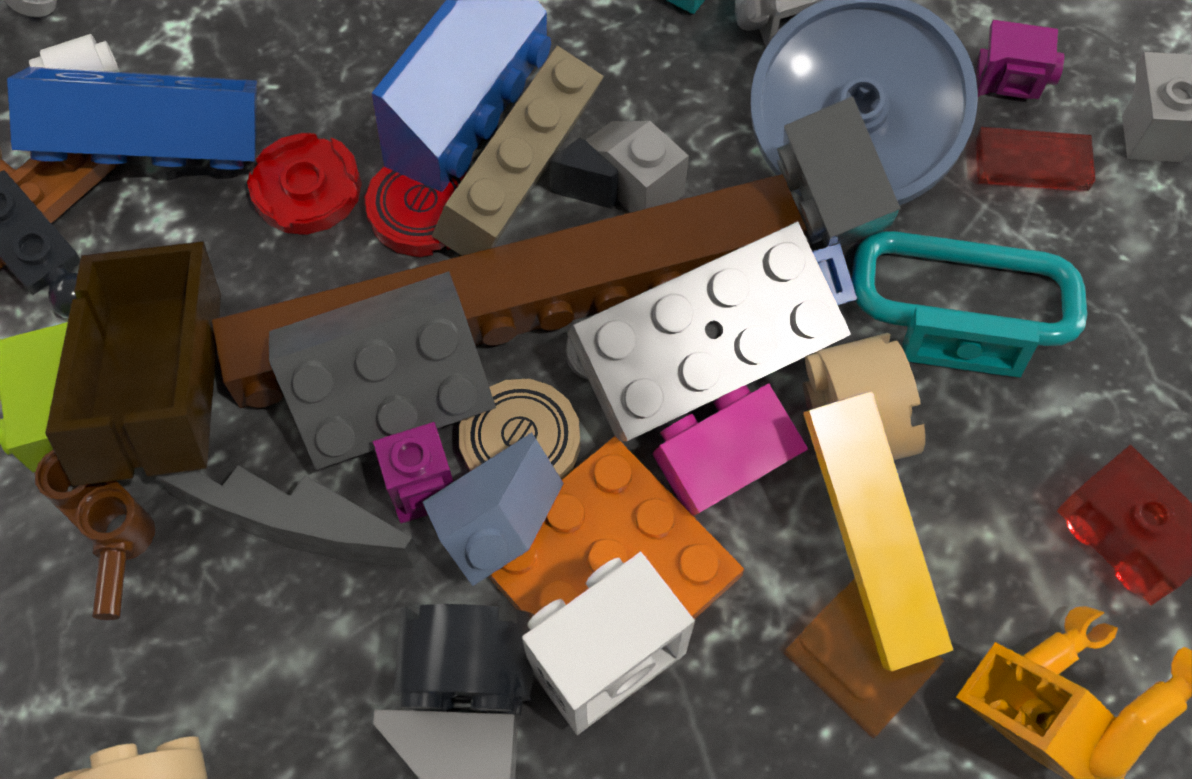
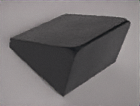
[549,137,618,209]

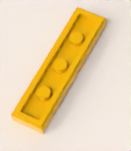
[803,392,953,672]

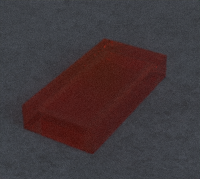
[976,127,1096,191]

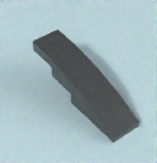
[155,465,421,568]

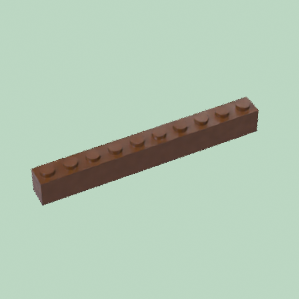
[212,174,807,408]

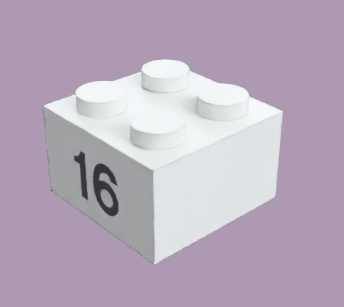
[522,552,695,735]

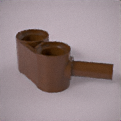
[35,450,155,620]

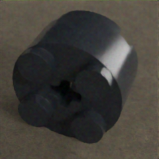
[394,604,535,715]

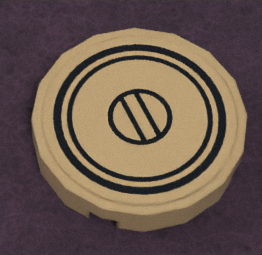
[459,379,581,480]

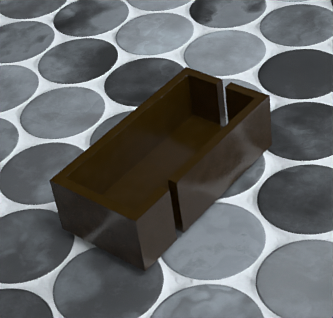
[45,241,221,486]

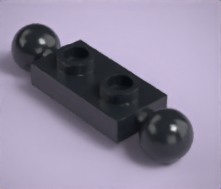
[0,170,80,318]

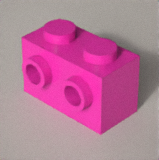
[652,383,808,516]

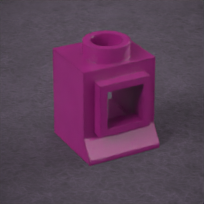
[976,20,1065,99]
[373,422,453,524]

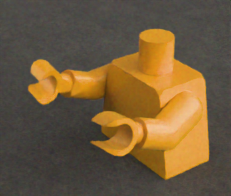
[956,606,1192,779]

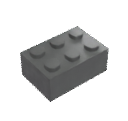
[269,272,496,470]

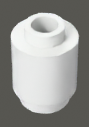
[29,34,119,72]

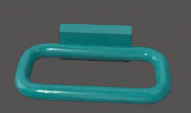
[852,231,1088,378]

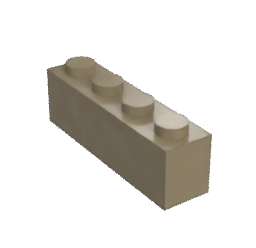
[432,45,604,256]

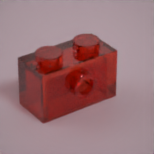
[1057,445,1192,606]

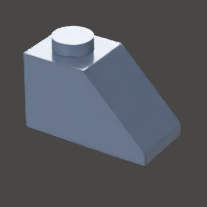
[423,432,564,586]

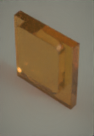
[784,579,944,739]

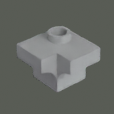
[1122,52,1192,162]

